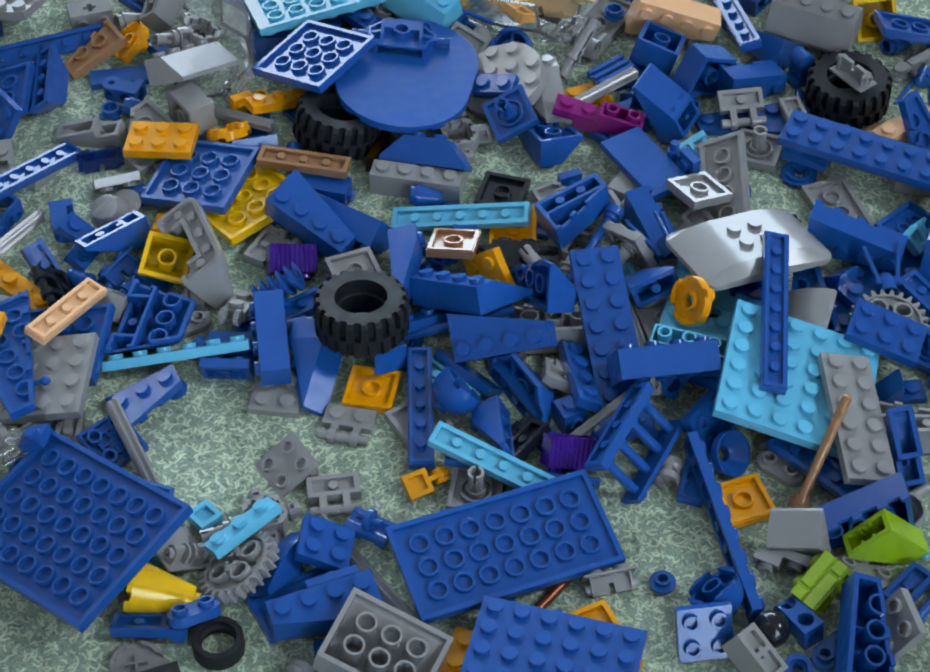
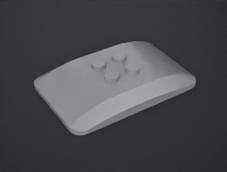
[665,208,832,291]

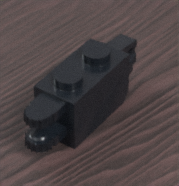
[476,237,559,271]

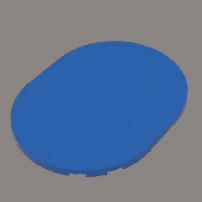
[335,18,478,133]

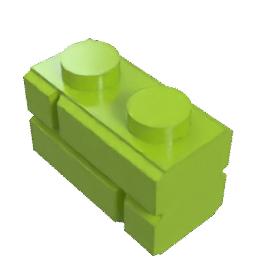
[790,550,853,617]

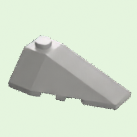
[533,55,569,123]

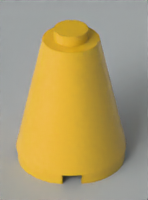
[123,562,201,613]

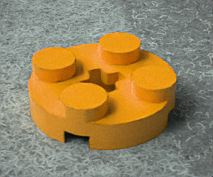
[113,21,149,64]
[206,121,252,142]
[670,276,715,325]

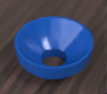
[710,429,751,477]

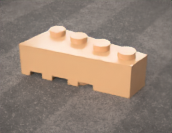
[625,0,721,41]

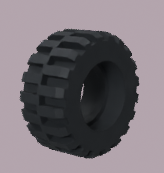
[804,50,892,129]
[292,85,380,161]
[313,268,410,358]

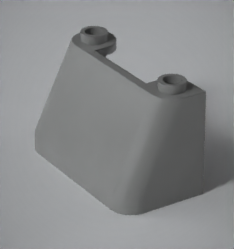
[156,197,234,311]

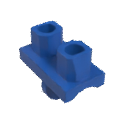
[342,507,396,549]

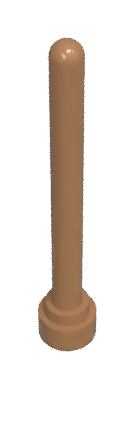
[787,394,852,508]

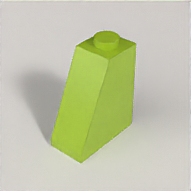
[842,508,930,565]

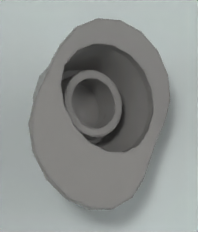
[91,189,141,228]

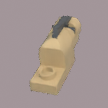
[530,0,596,24]

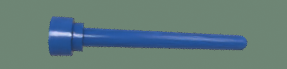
[566,203,624,284]

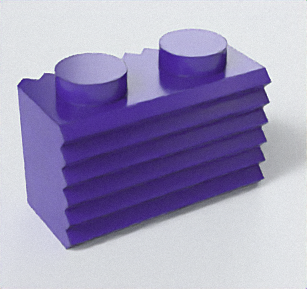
[266,243,318,281]
[539,432,599,473]

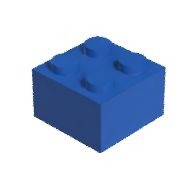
[629,19,687,77]
[672,43,737,97]

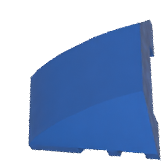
[104,278,196,354]

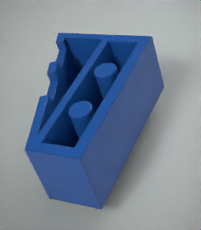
[716,60,787,99]
[534,173,611,250]
[621,184,677,265]

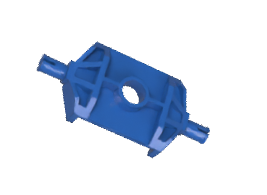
[352,18,450,58]

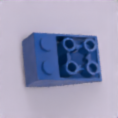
[632,63,700,144]

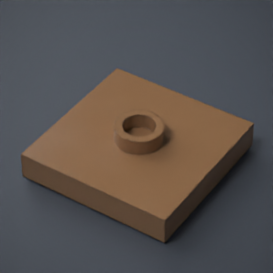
[426,228,481,260]

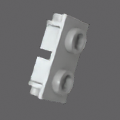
[829,53,877,93]
[580,563,639,599]

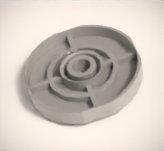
[467,42,546,121]

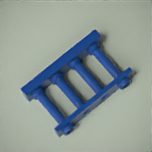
[584,382,684,504]

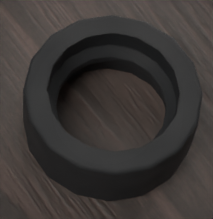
[191,616,245,671]

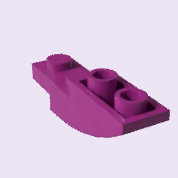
[552,93,645,134]

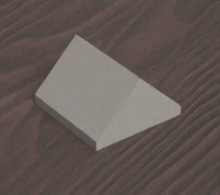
[767,508,832,558]

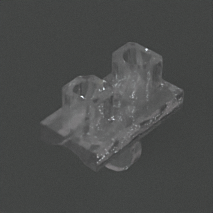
[0,422,34,465]

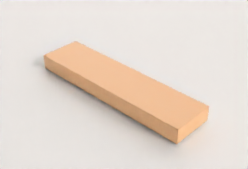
[24,277,107,346]

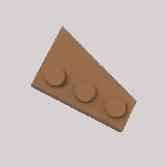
[64,18,129,81]

